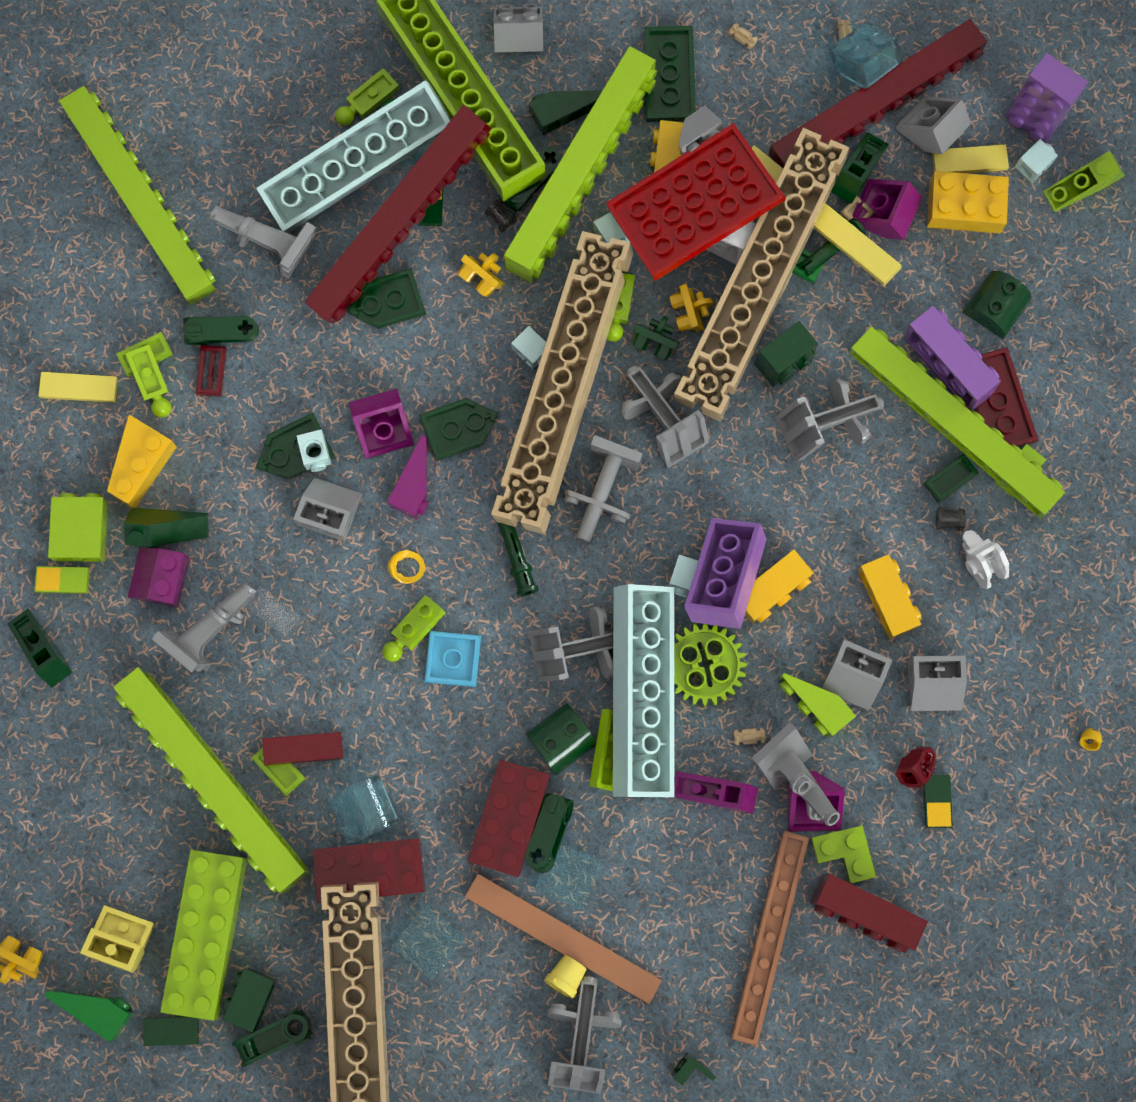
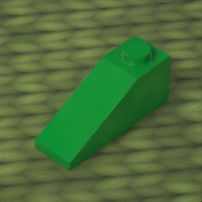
[44,990,134,1042]

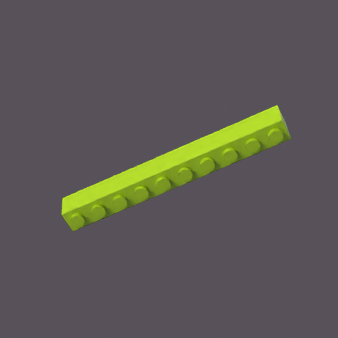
[59,86,216,306]
[850,326,1065,520]

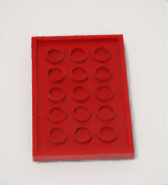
[605,123,786,281]

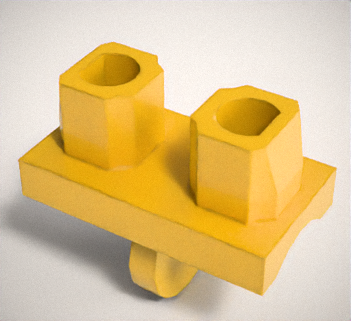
[458,253,505,297]
[669,284,713,332]
[0,935,43,985]

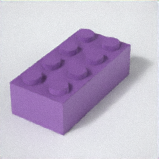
[1006,53,1089,143]
[904,306,1001,412]
[684,518,767,629]

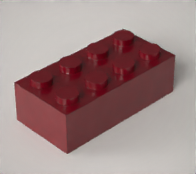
[468,759,550,877]
[313,838,426,903]
[810,874,928,953]

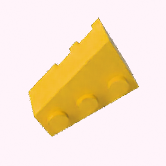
[107,415,177,508]

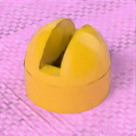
[1079,728,1102,751]

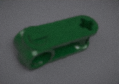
[498,147,561,213]
[183,316,259,345]
[525,793,574,873]
[232,1007,313,1068]

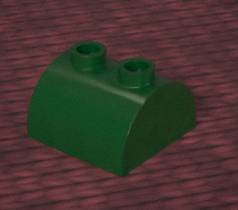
[962,271,1032,339]
[525,703,596,776]

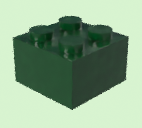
[755,321,818,387]

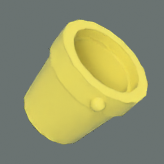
[544,955,587,999]

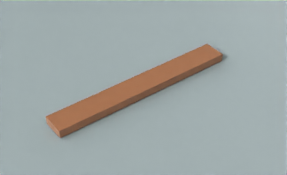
[731,831,809,1046]
[465,874,662,1004]

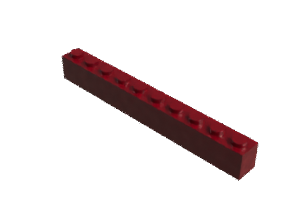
[768,19,988,168]
[304,104,492,323]

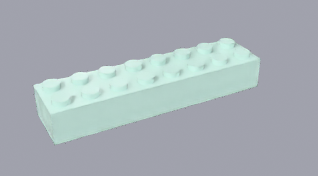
[256,80,451,233]
[613,584,674,797]

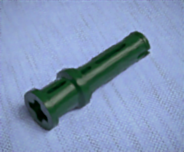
[798,218,866,277]
[498,523,539,597]

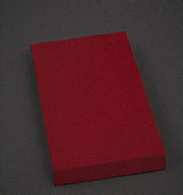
[975,347,1039,447]

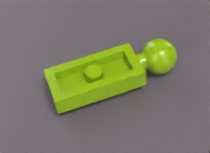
[335,68,400,126]
[607,273,635,342]
[125,344,172,418]
[382,595,446,662]

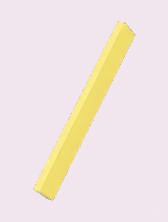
[752,145,902,286]

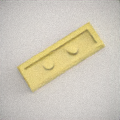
[932,144,1009,173]
[38,372,118,403]

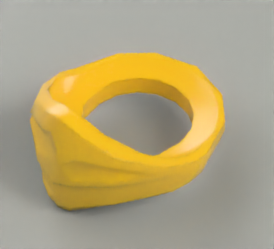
[387,550,426,584]

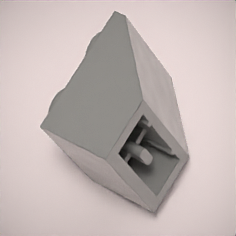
[494,4,543,52]
[679,106,724,155]
[293,477,363,542]
[821,640,892,711]
[907,656,967,711]

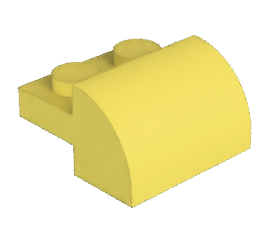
[80,905,155,973]

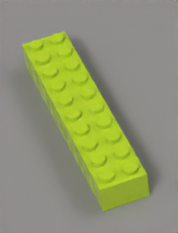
[375,0,546,201]
[504,46,657,284]
[113,667,311,893]

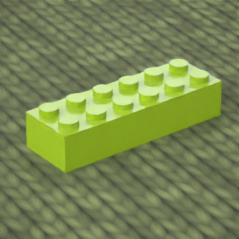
[160,850,248,1021]

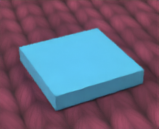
[424,631,481,687]

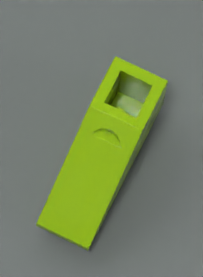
[1043,151,1125,212]
[779,673,856,738]

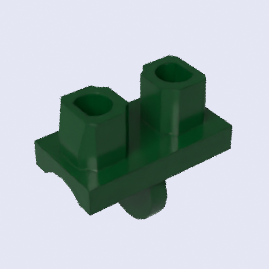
[633,316,680,361]

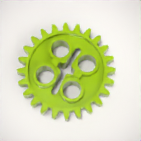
[674,623,747,707]

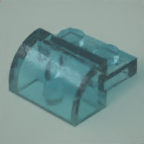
[328,775,400,846]

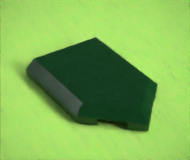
[347,268,426,329]
[419,398,499,462]
[256,413,335,479]

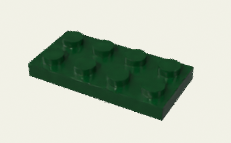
[644,26,696,122]

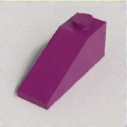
[387,435,429,520]
[674,771,758,814]

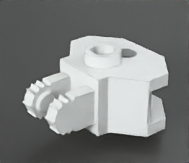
[962,530,1009,589]

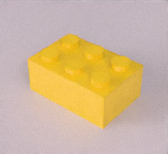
[927,171,1009,234]

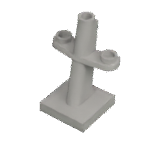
[209,205,316,279]
[621,366,709,469]
[775,379,884,463]
[563,435,643,543]
[152,581,257,672]
[528,607,613,682]
[751,723,840,826]
[547,976,622,1094]

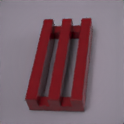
[195,345,227,397]

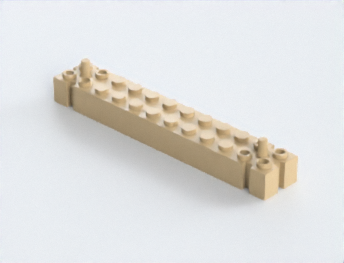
[674,128,849,422]
[491,231,633,535]
[321,882,390,1102]

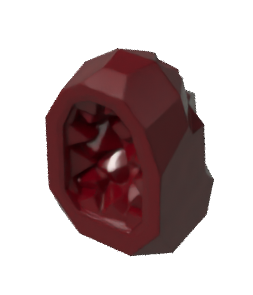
[895,746,936,788]

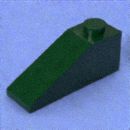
[529,90,603,135]
[831,132,889,204]
[124,507,209,547]
[7,608,73,688]

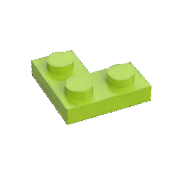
[811,825,876,883]

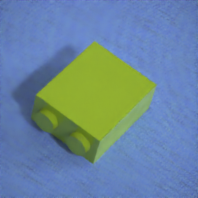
[48,493,108,562]

